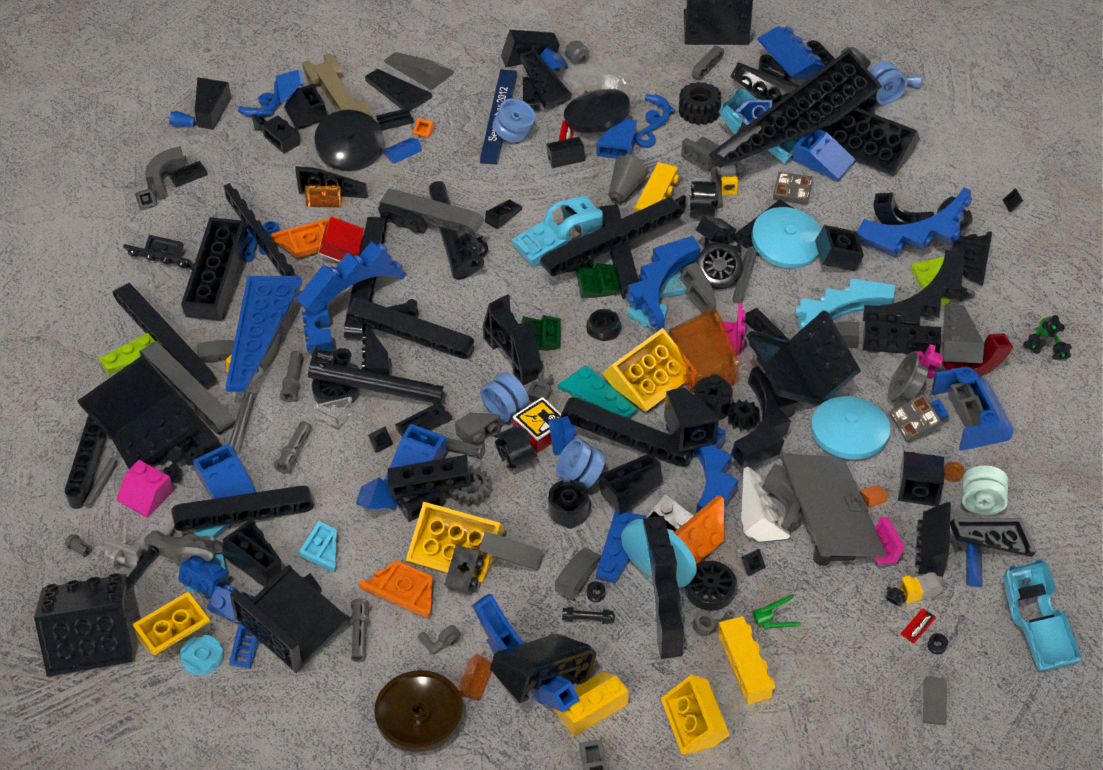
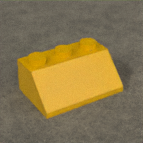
[132,592,210,656]
[552,671,629,737]
[661,675,730,755]

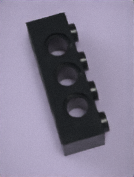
[387,455,472,499]

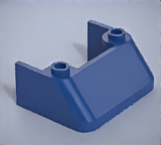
[931,367,1014,451]

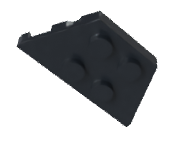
[952,231,992,286]

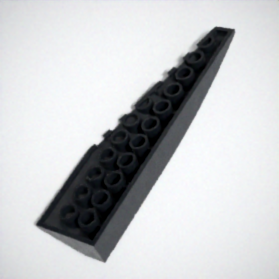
[709,48,882,168]
[730,62,920,176]

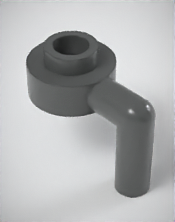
[693,609,735,635]
[418,625,461,654]

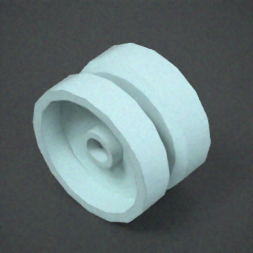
[962,466,1008,515]

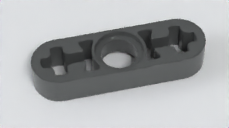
[692,46,724,80]

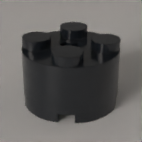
[690,181,716,217]
[694,374,733,420]
[494,425,537,471]
[548,480,589,529]

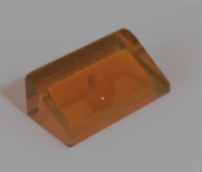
[305,186,342,208]
[457,654,492,701]

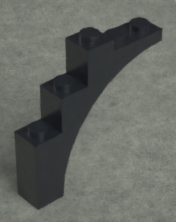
[863,250,964,325]
[731,367,798,468]
[643,515,684,659]

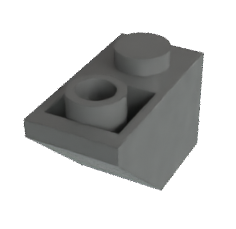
[455,412,501,445]

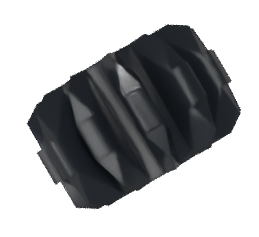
[727,399,760,432]

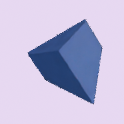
[540,48,568,71]
[276,69,304,105]
[735,100,772,125]
[356,477,399,510]

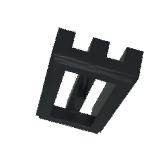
[376,108,413,130]
[168,161,207,188]

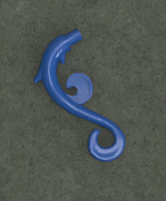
[238,79,280,118]
[635,94,675,148]

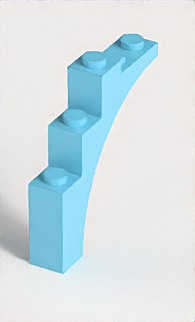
[795,278,895,330]

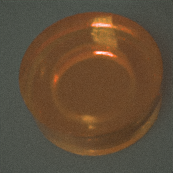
[944,462,964,482]

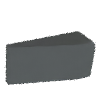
[923,677,947,725]

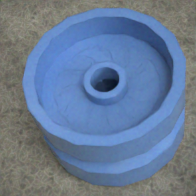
[869,61,908,105]
[493,99,535,142]
[480,372,529,422]
[556,438,605,488]

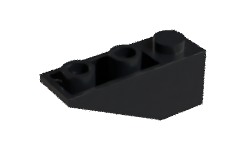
[362,326,390,375]

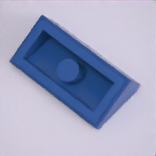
[383,138,422,163]
[966,543,983,587]

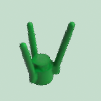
[752,594,801,630]

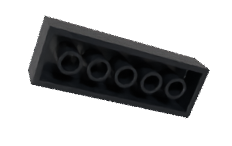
[181,217,248,321]

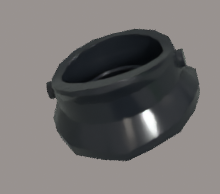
[586,309,622,341]

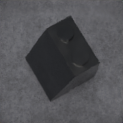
[664,387,719,452]
[898,451,944,506]

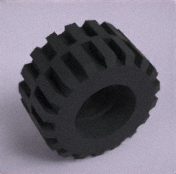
[679,82,722,125]

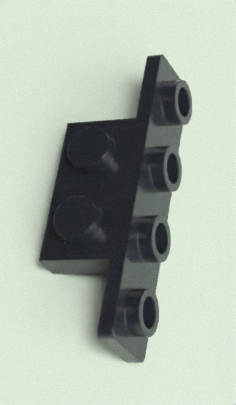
[123,234,194,269]
[745,308,789,341]

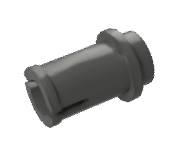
[65,534,92,557]

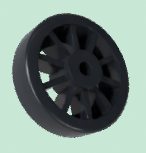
[697,243,743,289]
[312,379,360,409]
[684,561,737,611]

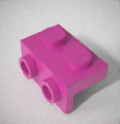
[874,517,905,564]

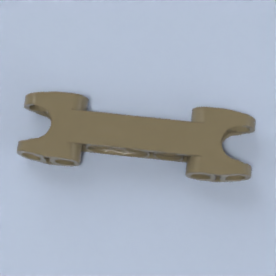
[302,53,372,117]

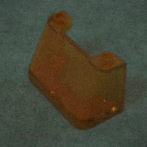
[667,309,738,393]

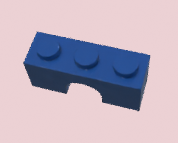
[302,304,333,357]

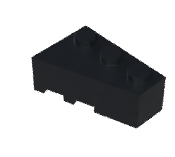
[501,29,560,68]
[195,77,231,130]
[222,518,281,587]

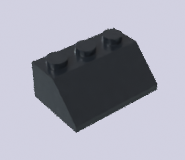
[915,502,951,577]

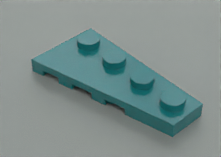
[558,365,638,419]

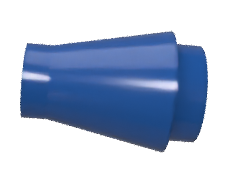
[169,110,195,127]

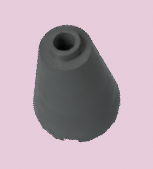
[608,154,649,203]

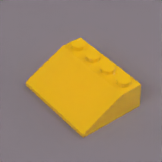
[602,328,698,412]
[405,502,505,583]

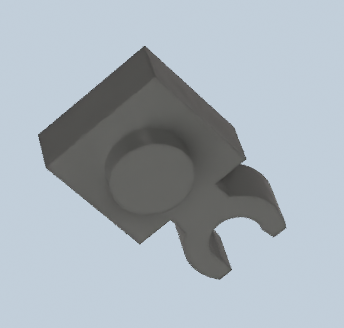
[527,372,553,401]

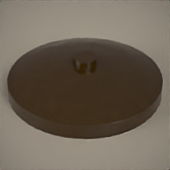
[374,670,463,752]

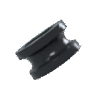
[587,581,605,603]
[927,633,948,655]

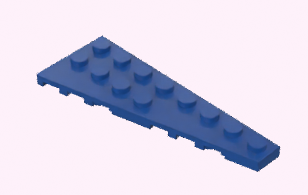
[225,276,302,392]

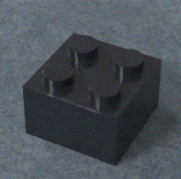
[815,225,864,271]

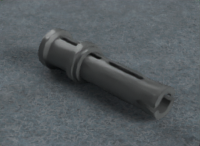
[279,351,303,402]
[274,421,311,473]
[350,598,369,662]

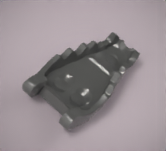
[144,530,223,561]

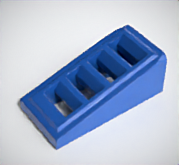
[229,624,259,668]

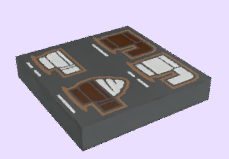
[773,171,813,205]
[889,393,943,443]

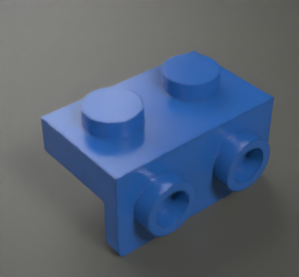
[549,416,577,455]
[178,555,229,598]
[206,584,254,624]

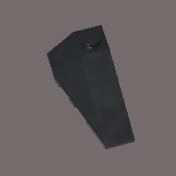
[295,166,368,198]

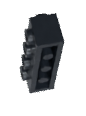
[863,321,941,355]

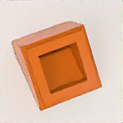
[412,118,436,138]
[859,485,888,507]

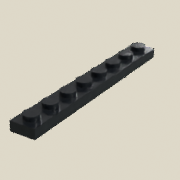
[223,183,295,276]

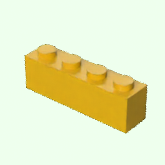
[634,162,680,213]
[718,616,775,705]

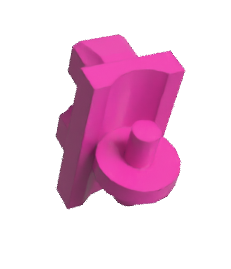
[914,344,943,379]

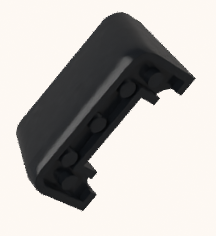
[490,633,596,703]

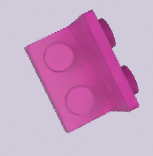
[717,303,746,355]

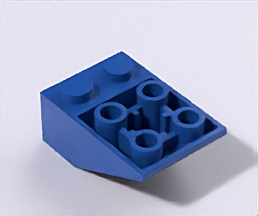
[793,129,855,181]
[385,424,447,482]
[193,443,256,499]

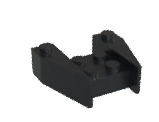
[482,294,543,386]

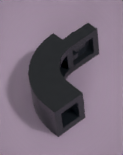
[873,192,934,225]

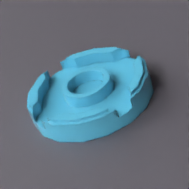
[180,635,223,675]

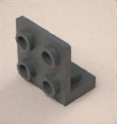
[681,137,719,171]

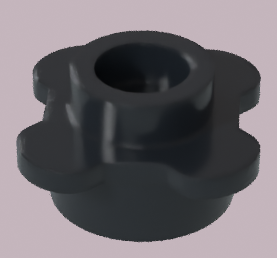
[885,587,906,606]

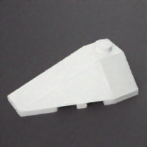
[741,466,790,542]

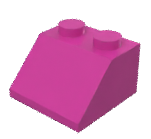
[116,460,174,518]

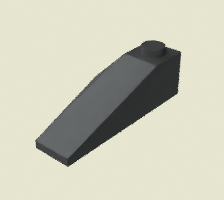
[384,52,454,90]

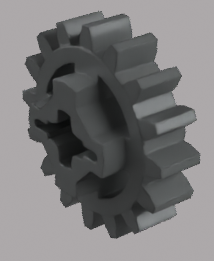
[449,465,492,506]

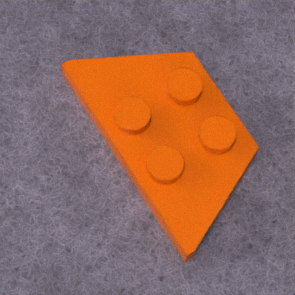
[271,216,337,258]
[674,496,724,564]
[359,560,433,619]

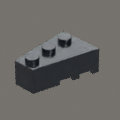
[598,453,663,515]

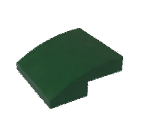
[576,263,620,298]
[521,315,561,351]

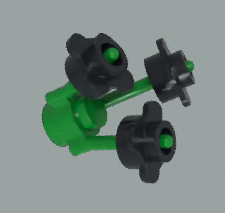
[1023,315,1072,360]

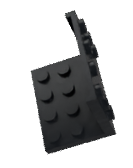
[684,0,753,45]
[746,310,861,406]
[77,355,199,469]
[230,565,350,673]
[34,573,134,676]

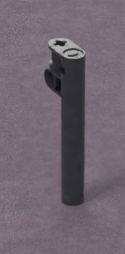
[429,181,484,280]
[308,346,444,404]

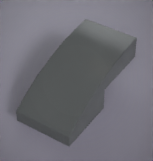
[197,340,235,362]

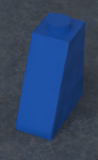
[596,119,637,159]

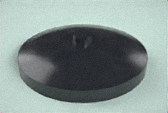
[564,88,631,133]
[314,110,383,171]

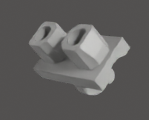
[104,537,143,568]

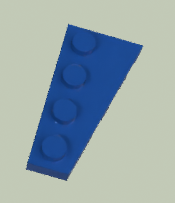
[596,510,647,583]

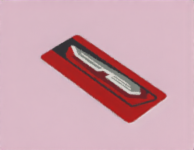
[559,120,574,141]
[900,609,936,643]

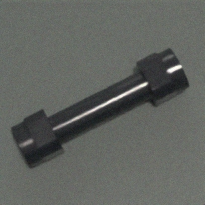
[562,607,614,624]

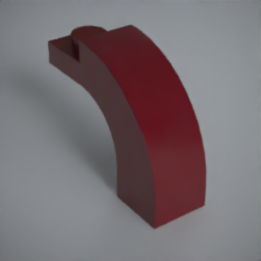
[942,333,1013,376]

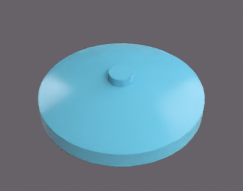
[751,207,821,268]
[811,396,890,460]
[621,519,697,588]

